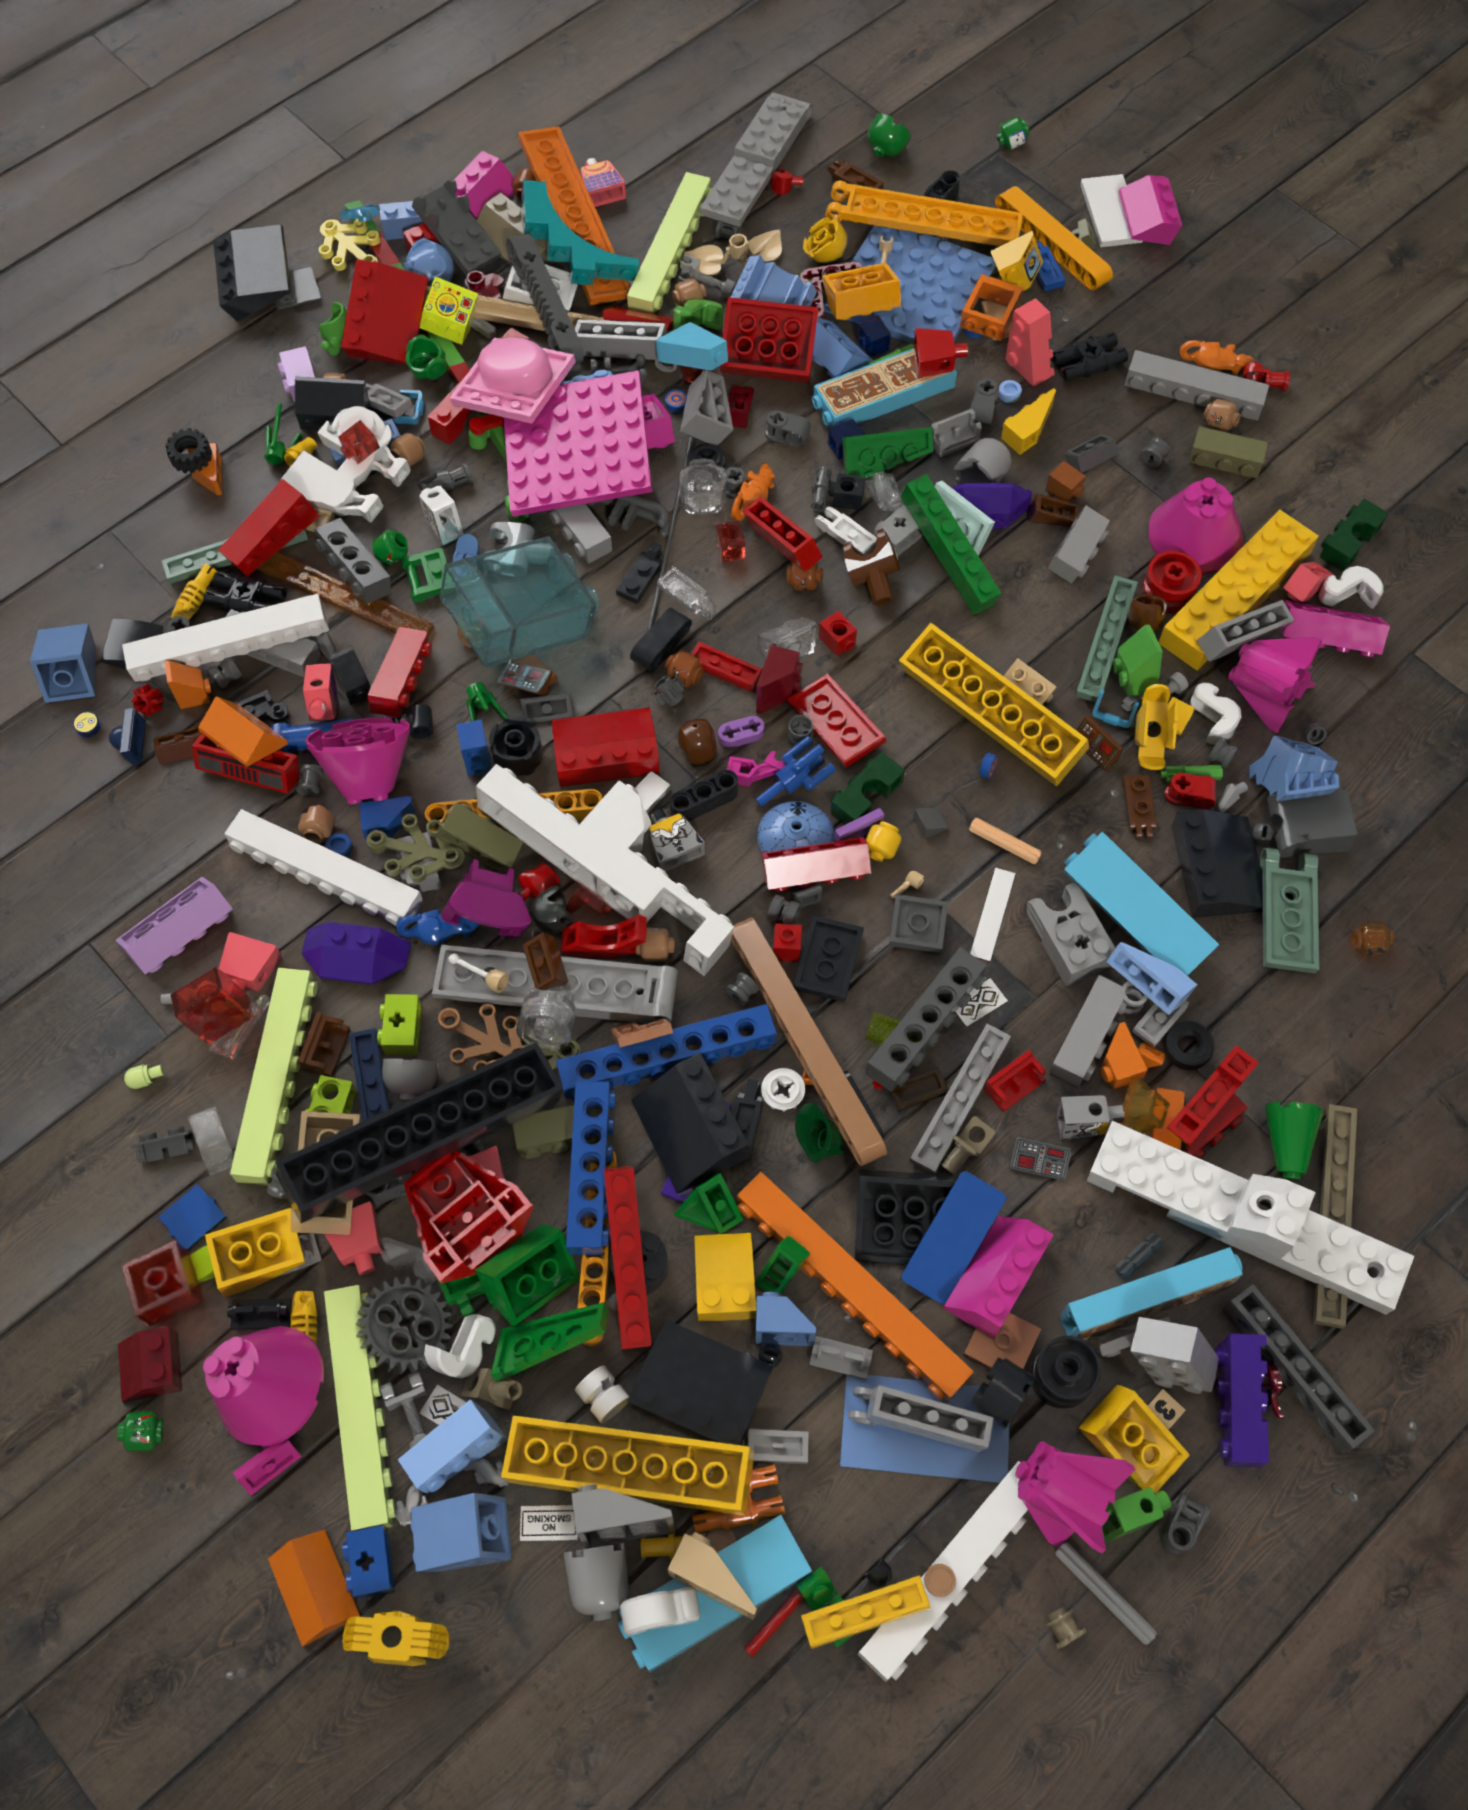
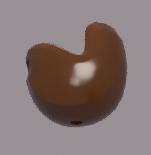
[1128,594,1167,632]
[678,719,716,765]

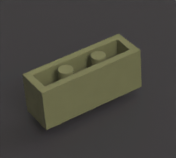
[1189,426,1268,479]
[435,803,523,874]
[513,1105,601,1159]

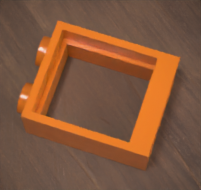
[960,274,1023,341]

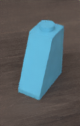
[656,322,728,370]

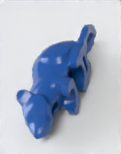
[396,910,479,945]

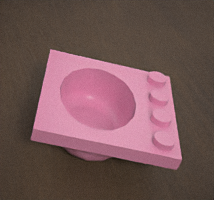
[450,337,576,424]

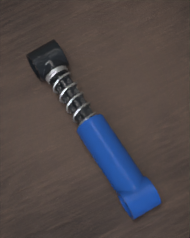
[270,705,434,754]

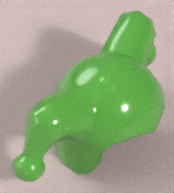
[319,297,350,357]

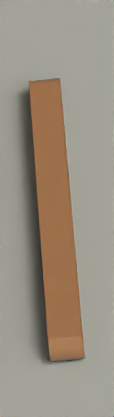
[731,917,887,1166]

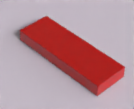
[691,641,762,693]

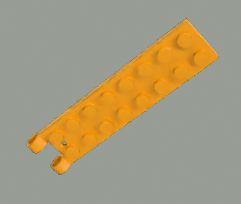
[825,181,1023,246]

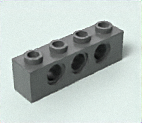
[314,518,391,604]

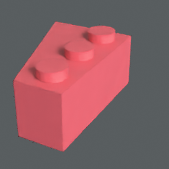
[1005,298,1054,387]

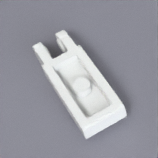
[814,506,877,556]

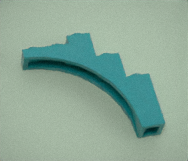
[521,180,639,285]

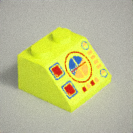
[420,276,478,345]

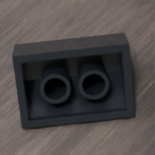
[295,376,372,430]

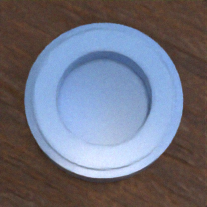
[998,380,1022,403]

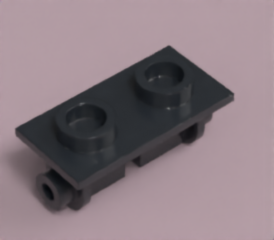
[227,1298,291,1330]

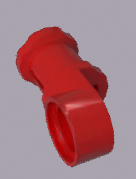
[1243,362,1290,391]

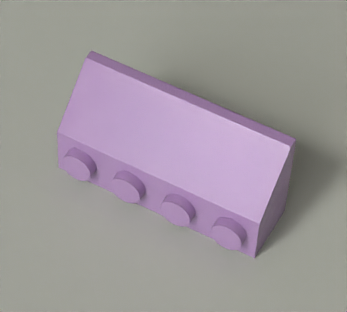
[116,877,232,974]

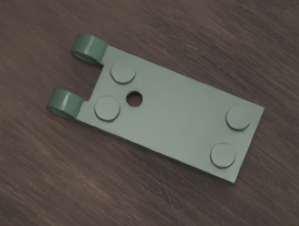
[1260,848,1319,974]

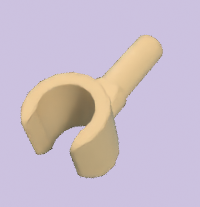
[879,236,893,263]
[890,871,924,899]

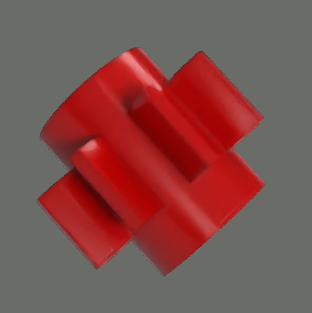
[131,683,164,717]

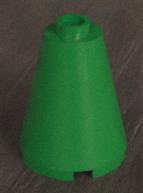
[1265,1102,1323,1180]

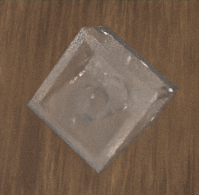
[758,617,817,661]

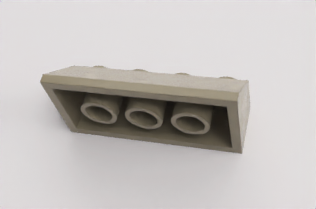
[477,193,557,267]

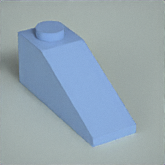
[1106,942,1197,1015]

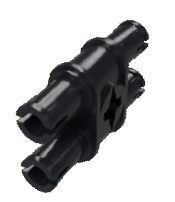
[1051,332,1128,381]
[203,571,287,613]

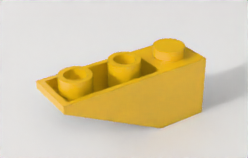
[1001,388,1056,455]

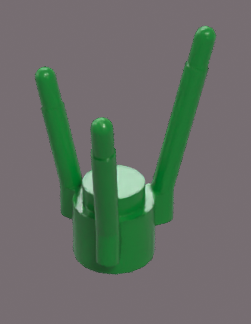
[264,402,302,465]
[466,682,508,722]

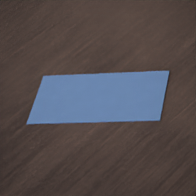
[840,1374,1010,1483]

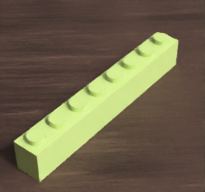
[627,172,712,314]
[230,968,318,1186]
[324,1285,396,1531]

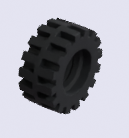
[165,428,212,473]

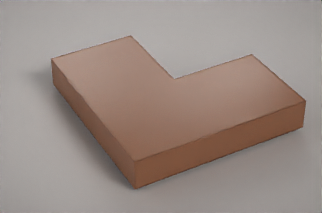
[610,1019,673,1048]

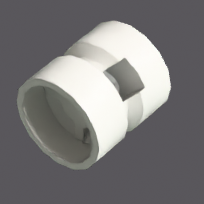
[575,1365,629,1424]

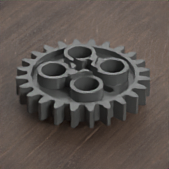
[355,1277,453,1374]

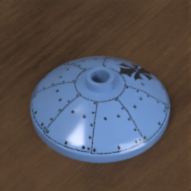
[757,801,834,853]

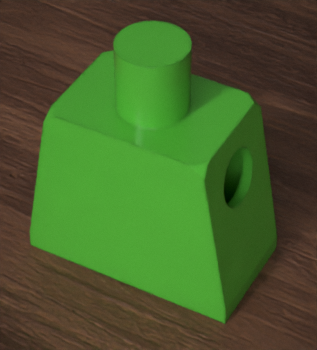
[1102,1487,1171,1543]

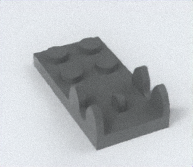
[411,179,501,276]

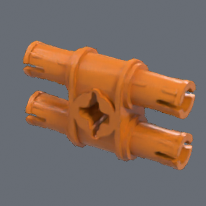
[692,1464,785,1534]

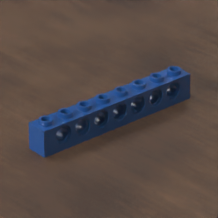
[556,1004,776,1100]

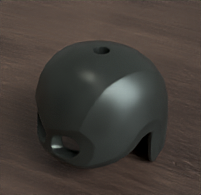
[531,886,573,934]

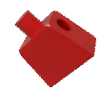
[913,328,968,378]

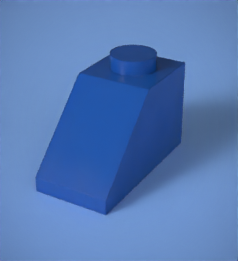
[359,796,415,842]

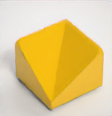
[1158,697,1195,736]

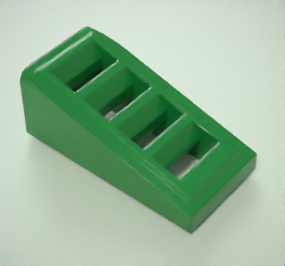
[755,1236,810,1296]

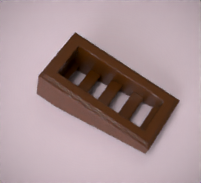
[1028,493,1080,526]

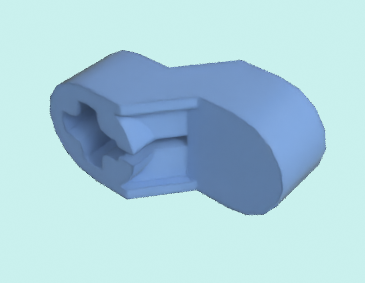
[452,534,479,579]

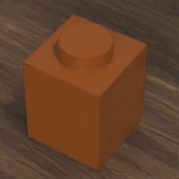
[1046,461,1086,502]

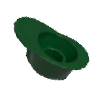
[795,1103,844,1163]

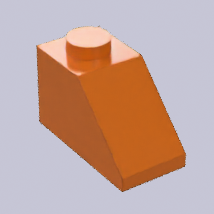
[188,443,222,496]
[164,661,213,709]
[1101,1022,1148,1090]

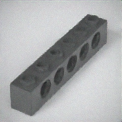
[865,947,987,1092]
[1223,1284,1375,1455]

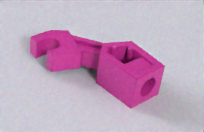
[727,751,785,787]

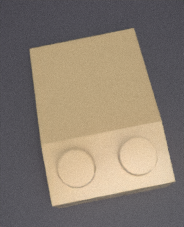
[668,1532,757,1620]

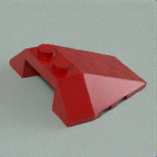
[404,1150,534,1283]

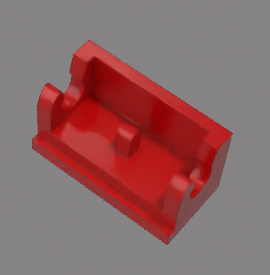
[984,1050,1046,1113]

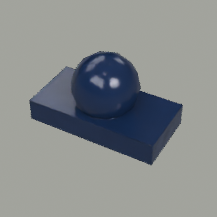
[109,708,146,765]

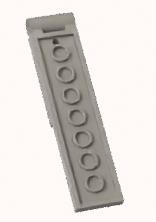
[700,92,812,227]
[432,945,678,1023]

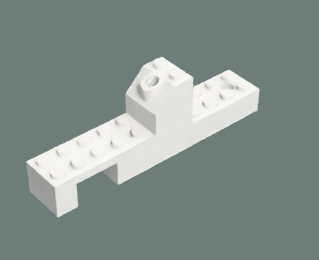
[476,764,734,976]
[1087,1121,1414,1315]

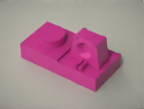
[233,1439,302,1496]

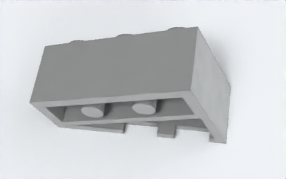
[680,370,733,446]

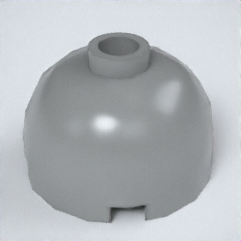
[382,1059,438,1100]

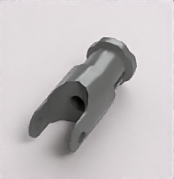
[418,462,473,492]

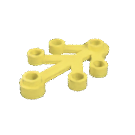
[319,219,381,271]

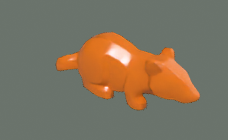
[1179,340,1254,376]
[731,464,775,521]

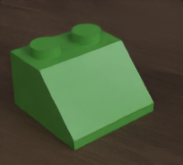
[1113,625,1163,696]

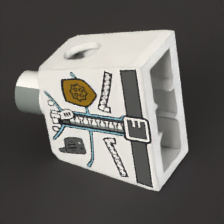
[419,486,464,545]

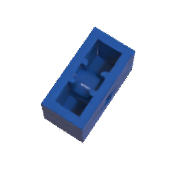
[456,720,492,776]
[342,1525,395,1600]

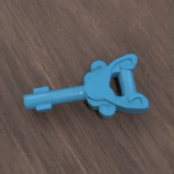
[339,204,379,222]

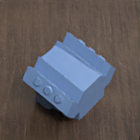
[731,255,817,306]
[1249,735,1339,802]

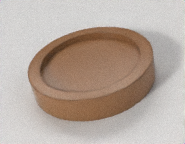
[706,1528,736,1553]
[924,1564,956,1597]

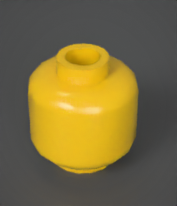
[865,822,902,862]

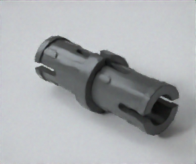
[811,467,831,512]

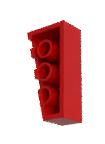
[218,479,320,576]

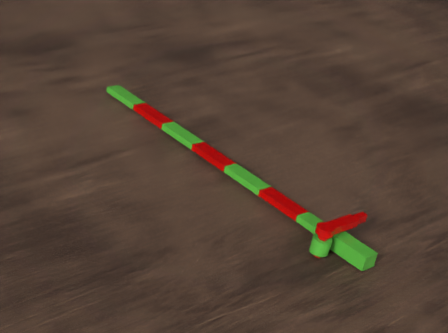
[345,200,507,463]

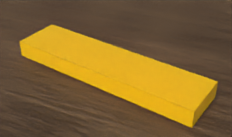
[801,1575,931,1649]

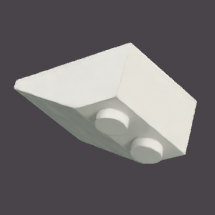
[502,264,578,311]

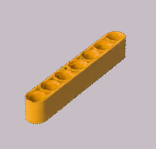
[995,186,1113,291]
[425,789,603,831]
[577,1150,618,1347]

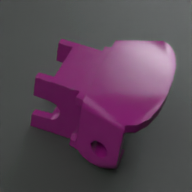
[441,859,531,938]

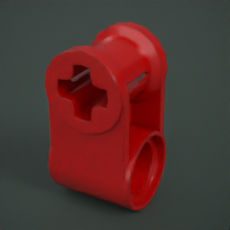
[1164,773,1216,809]

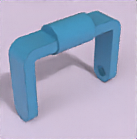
[393,390,425,425]
[1093,689,1139,728]

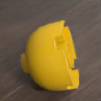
[803,217,847,264]

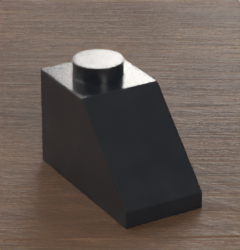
[329,646,371,705]

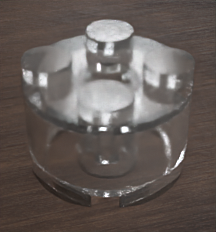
[679,458,727,514]
[516,989,576,1051]

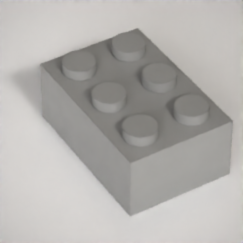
[1131,1317,1219,1394]

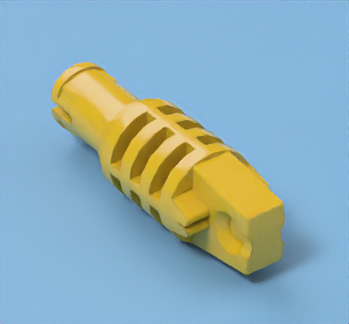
[170,564,216,620]
[290,1291,317,1344]

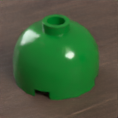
[867,114,911,157]

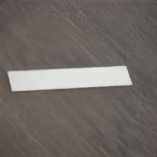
[970,868,1016,961]

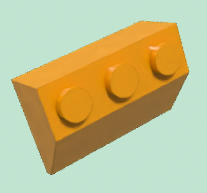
[822,263,901,320]

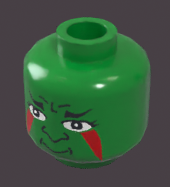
[372,529,408,565]
[117,1411,163,1452]

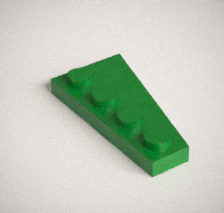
[842,427,933,478]
[491,1302,609,1382]

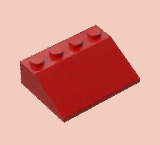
[341,259,428,365]
[719,297,819,383]
[551,707,660,787]

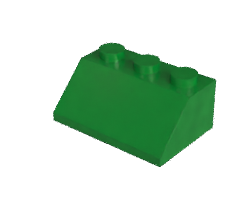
[475,1224,580,1326]

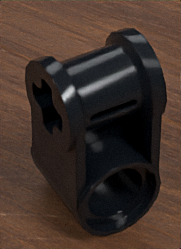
[923,170,960,201]

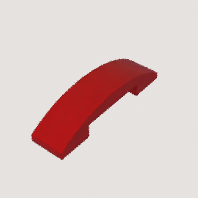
[1167,1045,1259,1146]

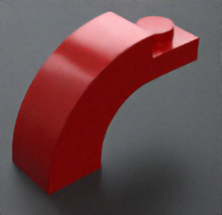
[561,915,647,959]

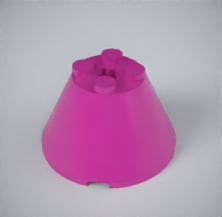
[1148,477,1243,574]
[306,717,410,804]
[203,1326,324,1447]

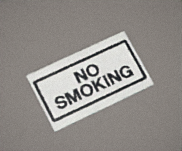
[520,1505,578,1541]

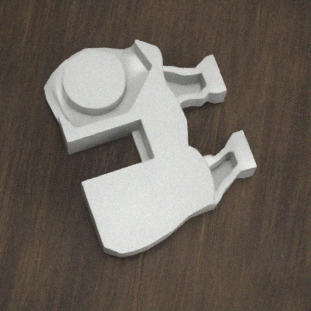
[281,406,410,523]

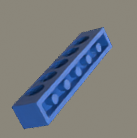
[566,1081,616,1255]

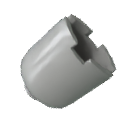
[954,438,1012,485]
[564,1543,629,1621]

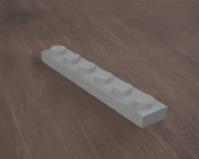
[909,1024,1011,1174]

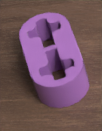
[718,716,764,748]

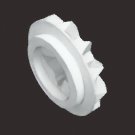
[761,1068,805,1112]

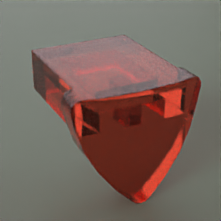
[566,885,611,916]

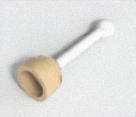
[449,953,509,993]

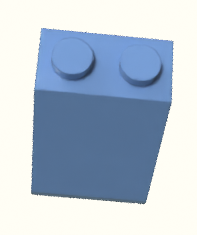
[30,623,96,703]
[410,1493,512,1573]

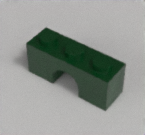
[1320,499,1389,572]
[831,752,905,825]

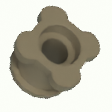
[1046,1606,1087,1649]

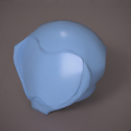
[404,238,454,287]

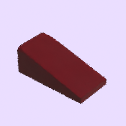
[728,386,755,428]

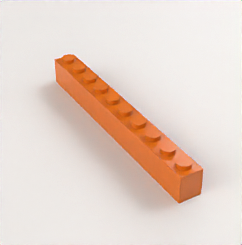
[737,1172,974,1403]

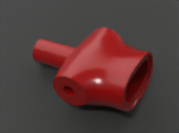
[517,863,560,901]

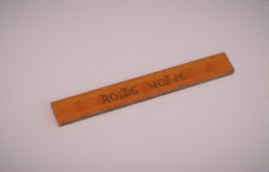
[258,552,434,637]

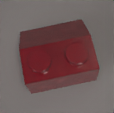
[756,645,803,714]
[118,1325,182,1403]

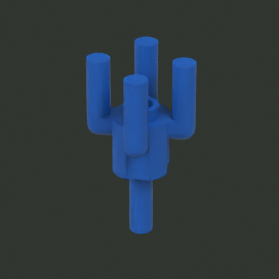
[755,736,836,807]

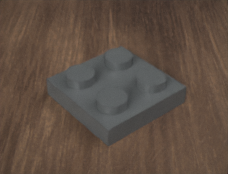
[889,894,948,953]

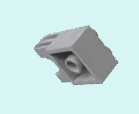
[1027,883,1116,987]

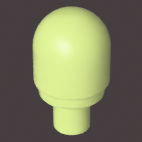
[124,1064,164,1089]

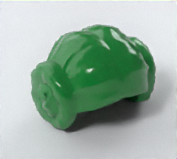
[405,335,447,380]

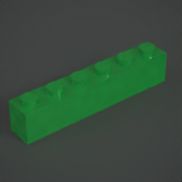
[900,474,1002,615]

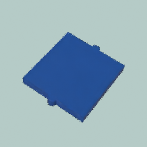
[158,1184,227,1251]

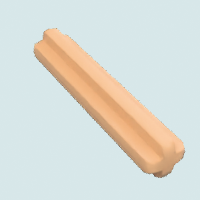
[969,818,1042,864]

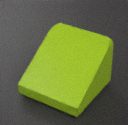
[185,1246,215,1285]

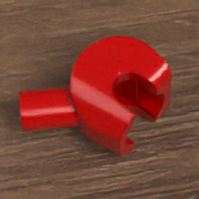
[771,168,803,195]

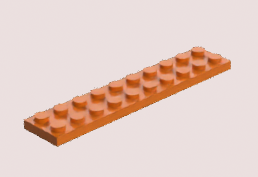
[518,126,631,305]

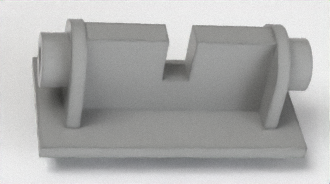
[809,1336,873,1380]

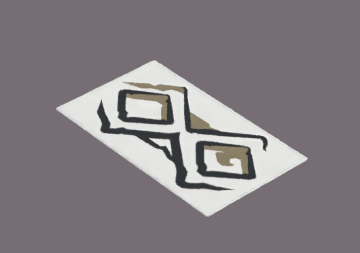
[956,978,1008,1026]
[420,1385,466,1425]

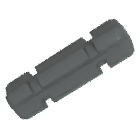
[1114,1232,1163,1278]

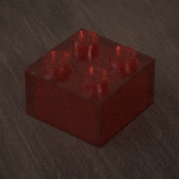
[170,966,254,1045]
[121,1240,204,1326]

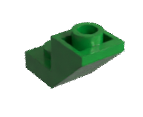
[796,1567,853,1648]

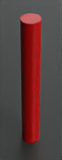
[743,1588,803,1657]

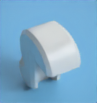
[1318,566,1383,609]
[1190,683,1241,745]
[424,1314,496,1378]
[620,1587,701,1636]

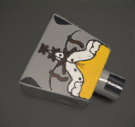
[648,809,705,872]
[1057,1095,1124,1141]

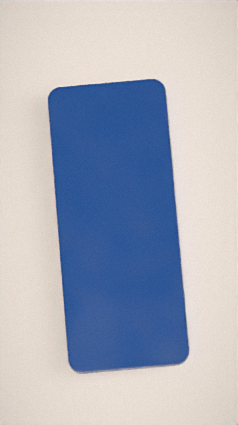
[901,1171,1006,1304]

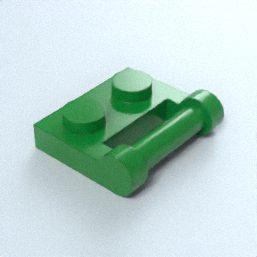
[401,547,455,603]

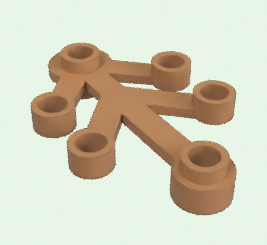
[438,1003,525,1070]

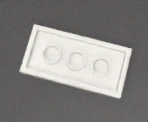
[1080,174,1143,247]

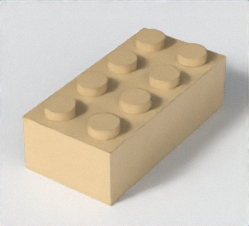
[291,1111,360,1235]

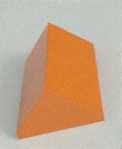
[198,696,288,767]
[268,1529,361,1647]

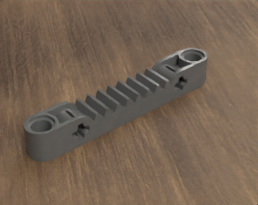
[506,234,584,363]

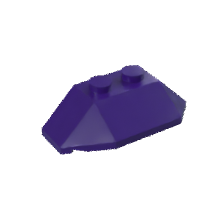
[951,483,1032,529]
[301,921,412,985]

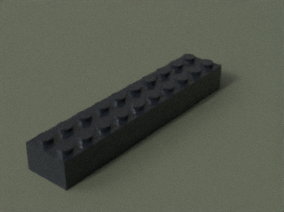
[275,1042,563,1224]

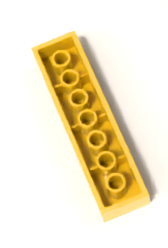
[1159,510,1319,671]
[899,623,1089,787]
[501,1416,754,1516]

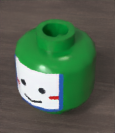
[996,116,1029,150]

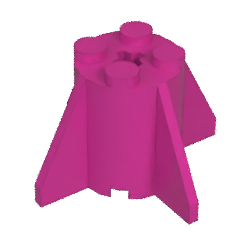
[1228,637,1322,734]
[1015,1441,1135,1554]

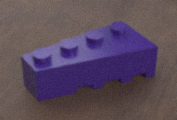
[1214,1333,1269,1468]

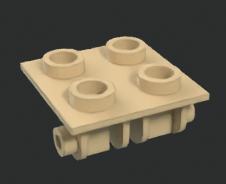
[1004,658,1057,705]

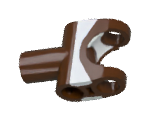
[843,529,900,606]

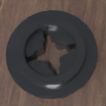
[688,444,726,477]

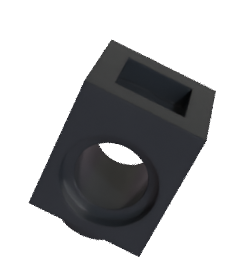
[829,473,866,511]

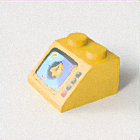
[990,231,1043,291]

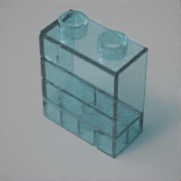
[440,536,600,669]

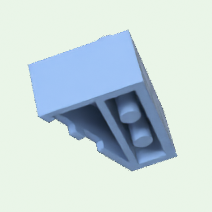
[398,1399,508,1494]

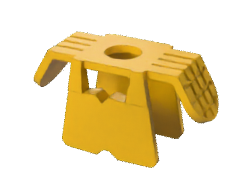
[1135,684,1178,770]
[343,1611,449,1666]

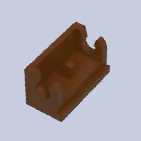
[298,1012,350,1077]

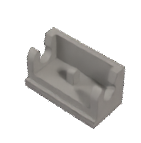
[931,409,981,457]

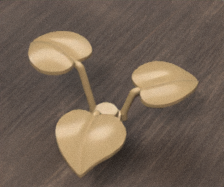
[684,229,782,276]

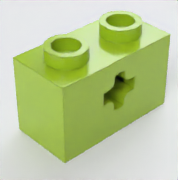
[377,994,422,1055]

